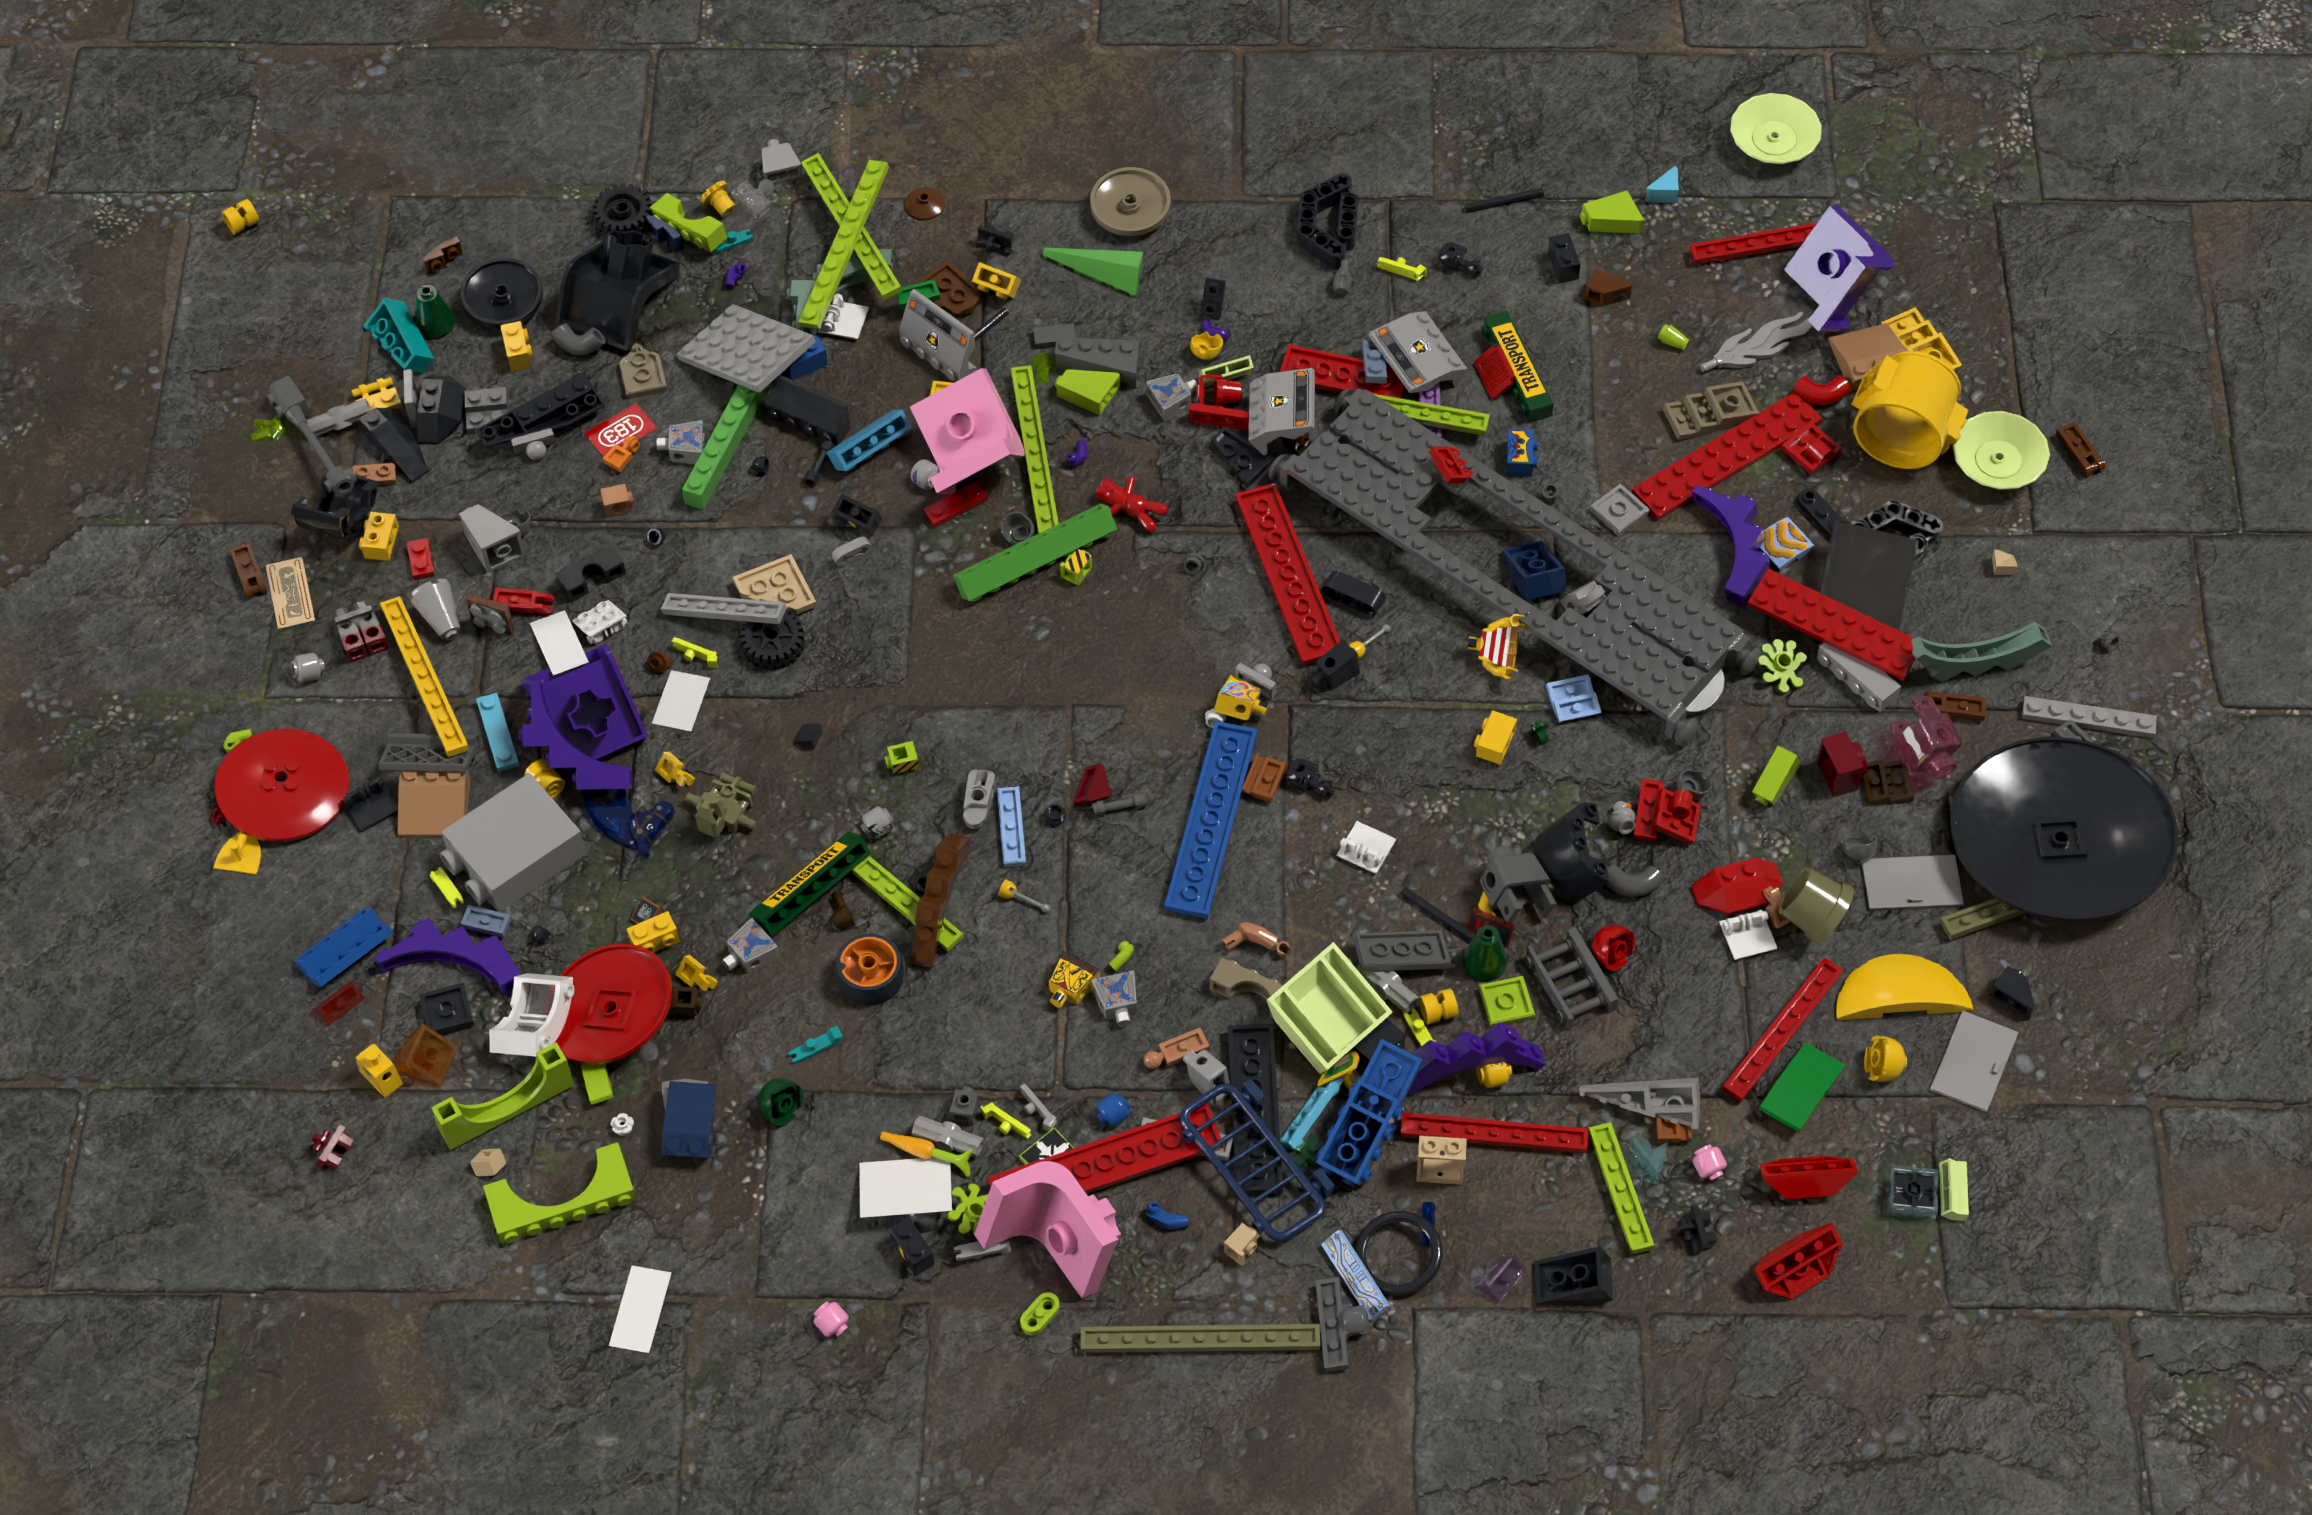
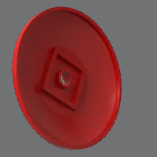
[215,729,349,842]
[543,944,672,1065]

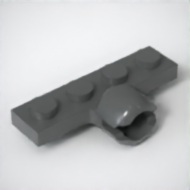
[1315,1277,1369,1372]

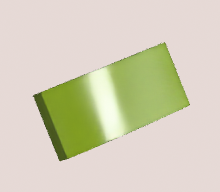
[581,1063,613,1105]

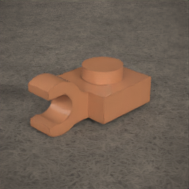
[1763,886,1791,929]

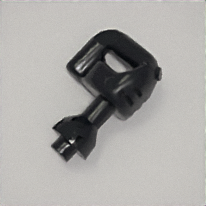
[1438,242,1484,277]
[1286,759,1336,798]

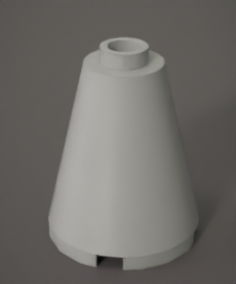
[410,579,460,640]

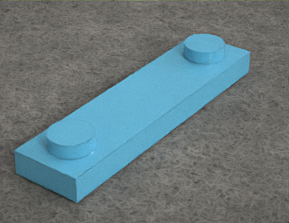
[476,693,519,772]
[1280,1076,1344,1150]

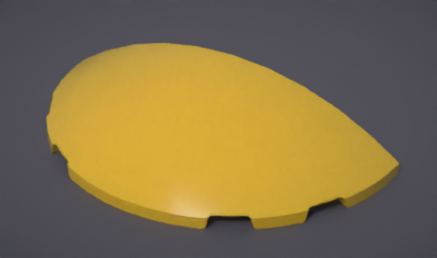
[1836,954,1973,1021]

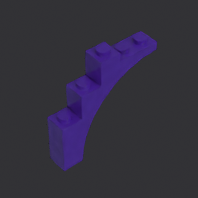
[1692,485,1770,607]
[519,680,633,790]
[374,918,521,996]
[1408,1022,1546,1095]

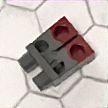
[334,600,389,663]

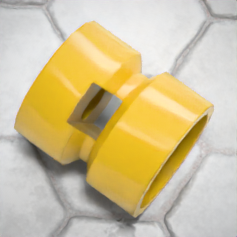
[221,199,260,235]
[524,759,565,799]
[1419,988,1459,1025]

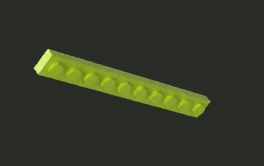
[801,153,902,300]
[798,160,889,329]
[1011,365,1058,534]

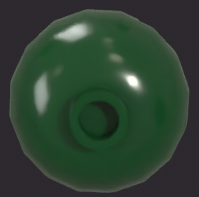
[757,1078,804,1126]

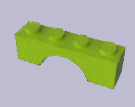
[650,193,728,252]

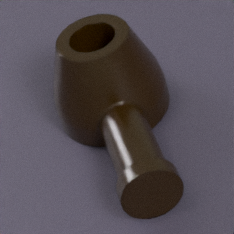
[831,890,855,929]

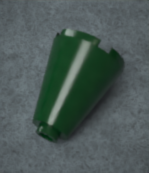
[414,285,455,340]
[1463,925,1508,981]

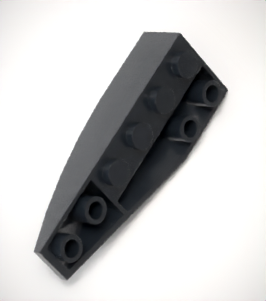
[475,372,605,448]

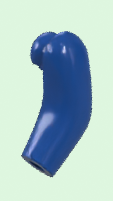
[1146,1202,1189,1230]

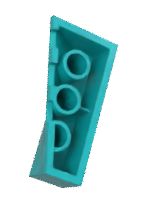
[363,297,434,373]

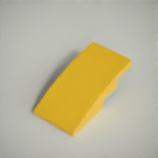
[1880,307,1962,370]

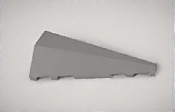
[1579,1078,1700,1129]

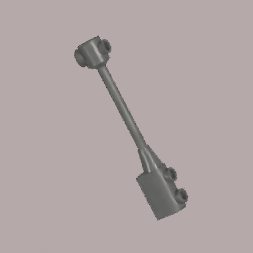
[266,375,357,496]

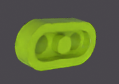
[1020,1292,1060,1335]

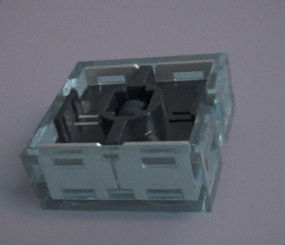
[1887,1165,1938,1220]

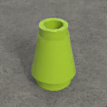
[1658,324,1690,350]

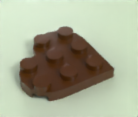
[915,260,980,319]

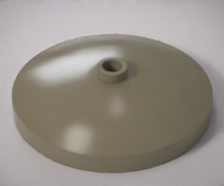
[1090,167,1171,236]

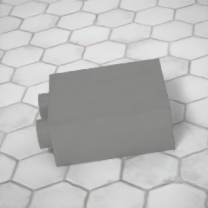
[439,773,586,912]

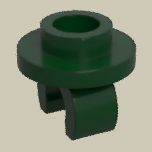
[1529,720,1550,744]

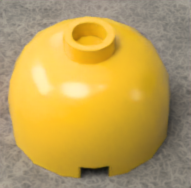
[1864,1035,1907,1082]

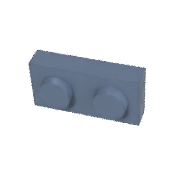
[460,905,512,938]

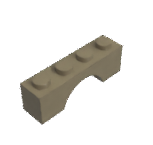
[1210,958,1283,1019]

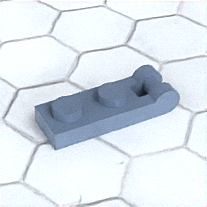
[1362,339,1387,383]

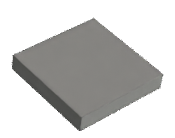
[403,369,419,428]
[1589,483,1650,536]

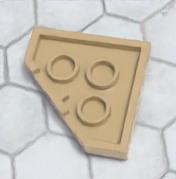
[732,554,817,614]

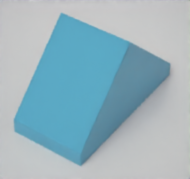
[1645,166,1679,203]

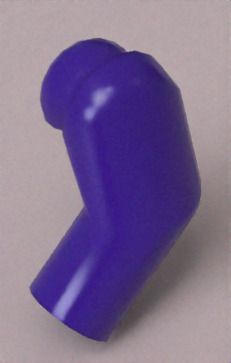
[724,263,747,290]
[1201,320,1229,341]
[1066,440,1087,466]

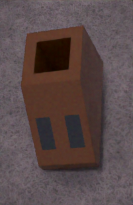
[1584,269,1633,306]

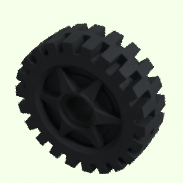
[592,184,653,236]
[740,610,805,670]

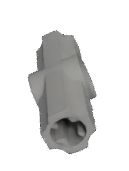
[307,398,371,436]
[1356,963,1419,1013]
[912,1116,984,1158]

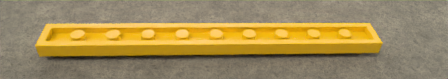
[380,596,469,757]

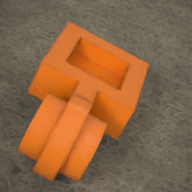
[603,436,640,472]

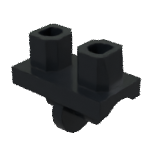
[976,225,1014,256]
[1201,277,1226,317]
[1676,1206,1717,1254]

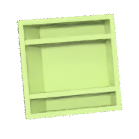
[1267,942,1392,1074]

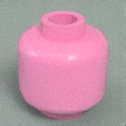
[1692,1144,1727,1181]
[814,1301,849,1337]

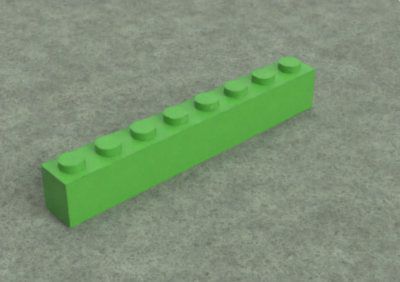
[682,383,771,510]
[953,504,1117,602]

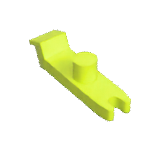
[1377,257,1427,281]
[671,637,717,668]
[429,867,464,908]
[1403,1008,1436,1047]
[980,1102,1031,1139]

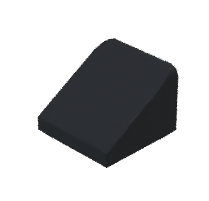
[794,723,823,749]

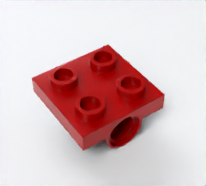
[1781,422,1842,475]
[1652,788,1701,845]

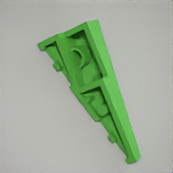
[1043,248,1143,298]

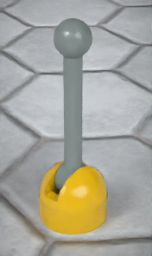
[1349,624,1391,660]
[998,879,1050,913]

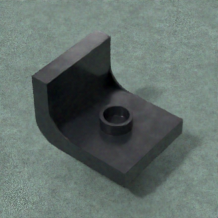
[555,230,680,351]

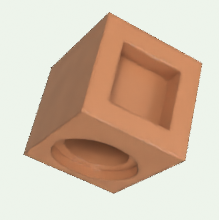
[600,484,634,518]

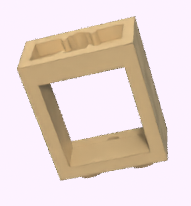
[1416,1136,1467,1185]

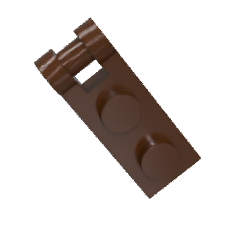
[2056,422,2105,477]
[229,542,268,599]
[1923,691,1986,721]

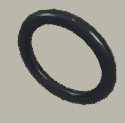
[1354,1211,1443,1296]

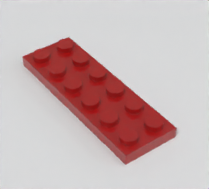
[1280,344,1405,399]

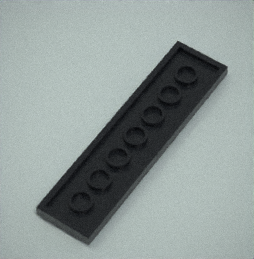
[1227,1024,1283,1195]

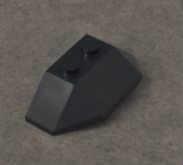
[417,375,466,445]

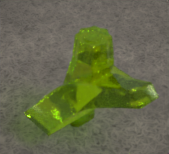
[1031,352,1055,384]
[251,415,286,441]

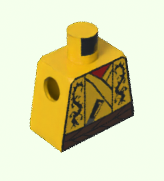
[1049,951,1100,1008]

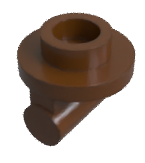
[647,651,674,673]

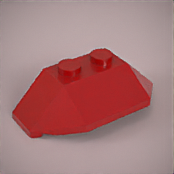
[1691,857,1783,915]
[1760,1156,1858,1200]
[1754,1223,1843,1299]

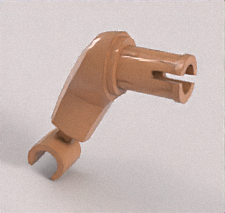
[1221,922,1290,958]

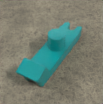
[709,229,753,255]
[788,1026,843,1064]

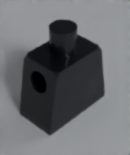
[1310,639,1360,689]

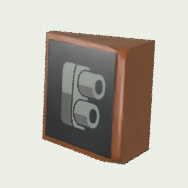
[630,897,662,924]

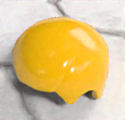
[1190,332,1223,360]

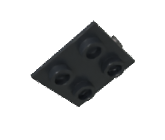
[342,777,398,831]

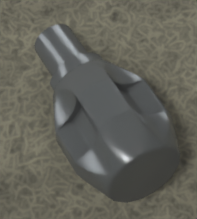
[1333,259,1352,295]

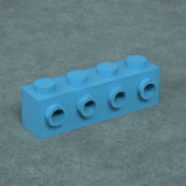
[826,409,912,472]

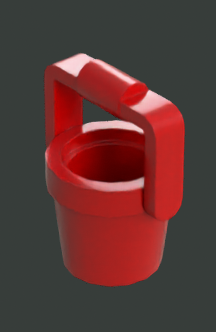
[1196,375,1241,407]

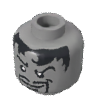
[860,806,894,839]

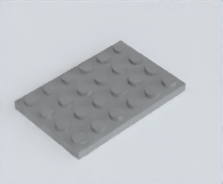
[677,304,816,393]

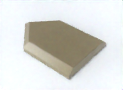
[619,343,667,398]

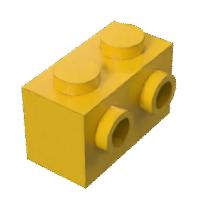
[972,262,1021,300]
[500,321,533,372]
[359,512,399,561]
[1474,710,1517,765]
[627,911,680,953]

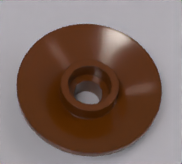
[905,187,945,220]

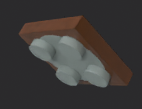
[466,594,515,635]

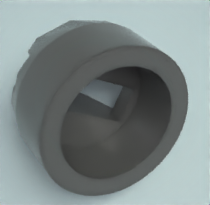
[1542,483,1560,502]

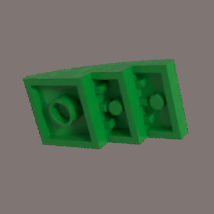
[1759,1042,1846,1132]

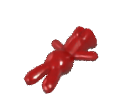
[1096,475,1168,532]

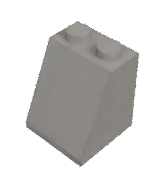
[459,504,526,573]

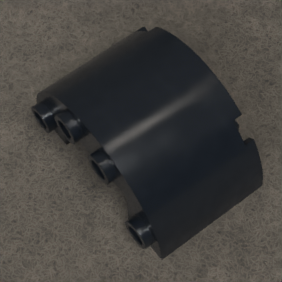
[291,475,378,541]
[1534,802,1609,905]

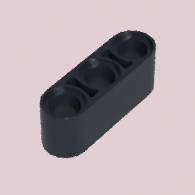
[1322,571,1386,616]

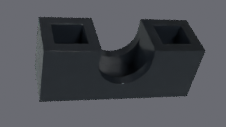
[555,544,626,603]

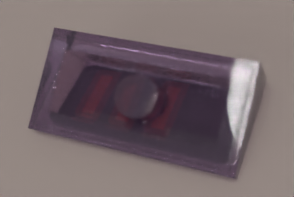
[1477,1252,1528,1303]

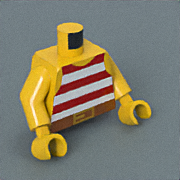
[1468,614,1525,682]

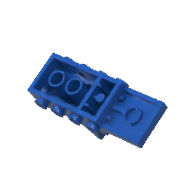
[1316,1039,1424,1187]

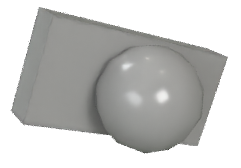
[511,428,555,460]
[1235,663,1276,700]

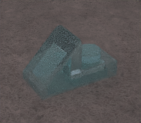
[1629,1133,1667,1183]

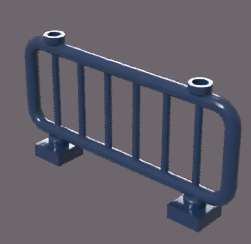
[1180,1079,1335,1241]

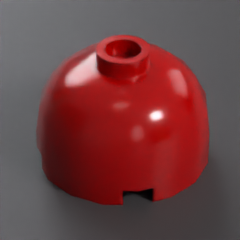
[1592,924,1636,971]

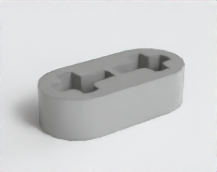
[832,537,872,566]

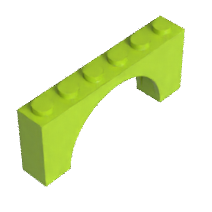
[431,1042,574,1150]
[483,1142,636,1244]

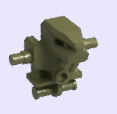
[685,772,757,837]

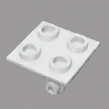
[818,294,869,340]
[572,600,628,644]
[1336,821,1396,874]
[1719,910,1777,960]

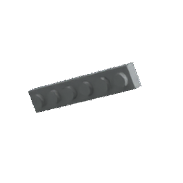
[661,593,787,624]
[2022,696,2157,738]

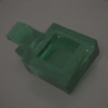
[1293,1133,1326,1170]

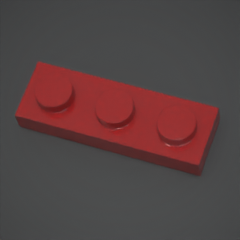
[1189,403,1249,431]
[923,481,988,528]
[1633,779,1664,842]

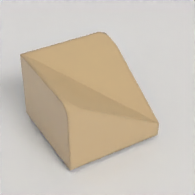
[1992,550,2018,575]
[470,1148,506,1177]

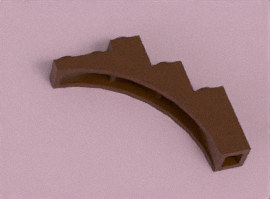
[910,833,971,968]

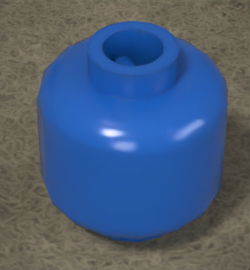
[1096,1093,1131,1127]

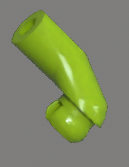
[223,729,253,752]
[1108,941,1134,971]

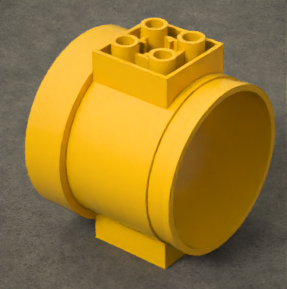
[1852,351,1968,469]

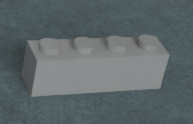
[1817,643,1901,712]

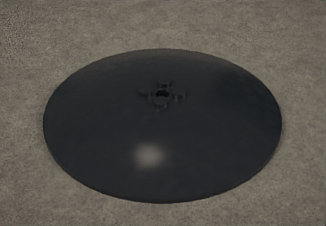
[1950,737,2178,922]

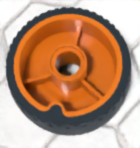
[835,933,904,1006]

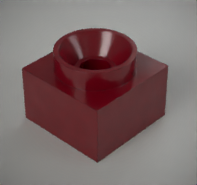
[1816,731,1868,797]

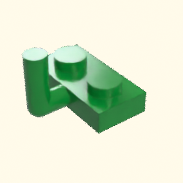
[896,279,941,310]

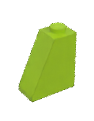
[1580,191,1644,234]
[1055,369,1120,416]
[1752,746,1801,806]

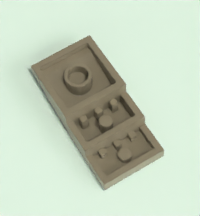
[1662,382,1759,440]

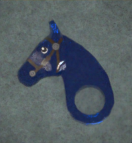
[583,789,675,857]

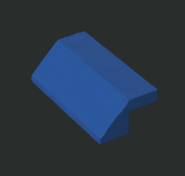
[293,907,393,987]

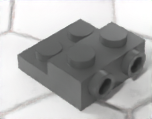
[464,385,509,434]

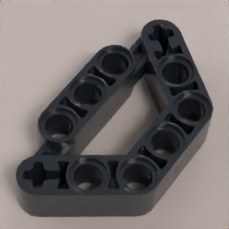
[1297,174,1358,269]
[1844,500,1943,584]

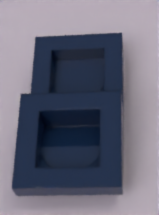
[646,215,683,252]

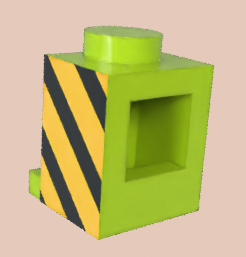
[1060,549,1092,586]
[884,741,919,774]

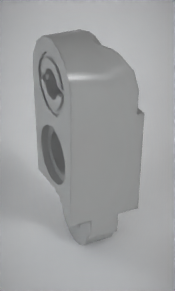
[1560,581,1606,615]
[963,769,996,829]

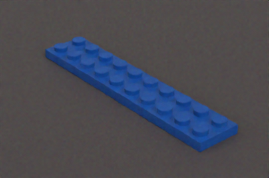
[1164,721,1258,919]

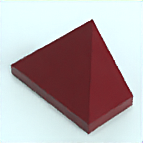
[1073,763,1112,805]

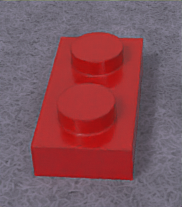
[407,538,435,581]

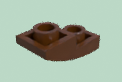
[423,236,463,274]

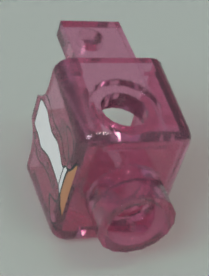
[1889,696,1962,779]

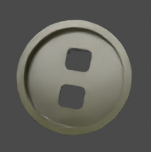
[1779,867,1854,944]

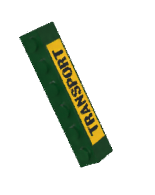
[1481,311,1554,423]
[748,831,871,936]

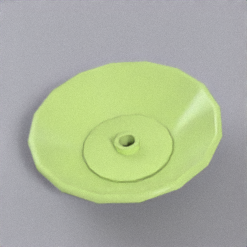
[1730,93,1822,164]
[1952,411,2050,490]

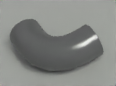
[550,323,606,356]
[1604,864,1664,897]

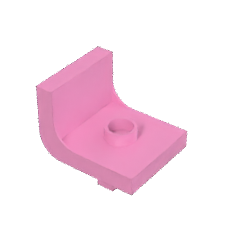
[910,368,1025,495]
[974,1161,1121,1298]

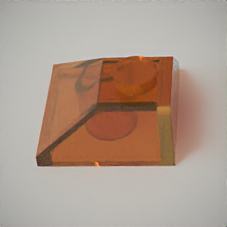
[393,1023,458,1086]

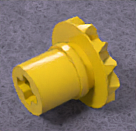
[700,181,736,217]

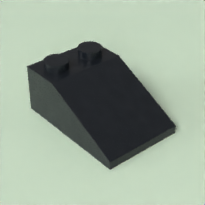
[1534,1246,1613,1306]

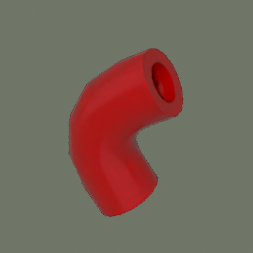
[1792,376,1851,405]

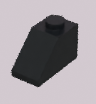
[1990,966,2035,1020]

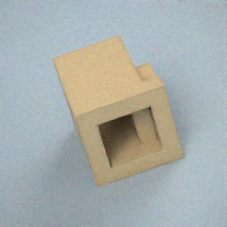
[1224,1223,1260,1266]

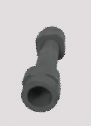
[1092,793,1146,816]

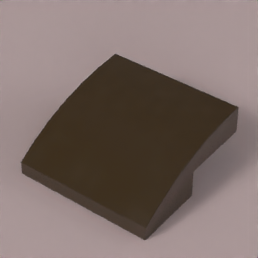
[1863,759,1914,805]

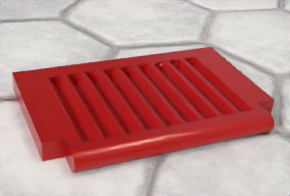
[1474,345,1516,400]

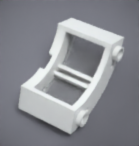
[489,973,574,1057]

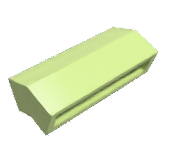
[1199,355,1254,387]
[1939,1158,1969,1221]

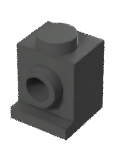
[949,1087,979,1126]

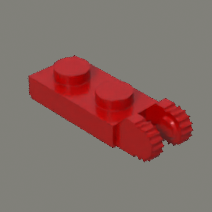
[493,588,554,615]

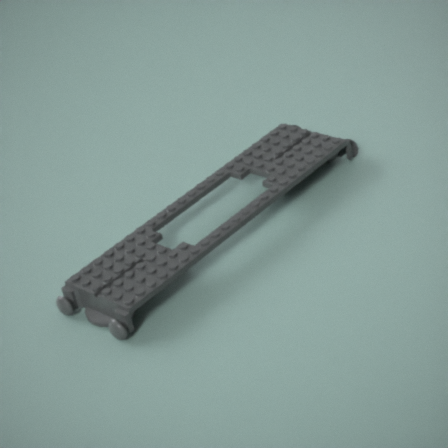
[1268,388,1761,746]

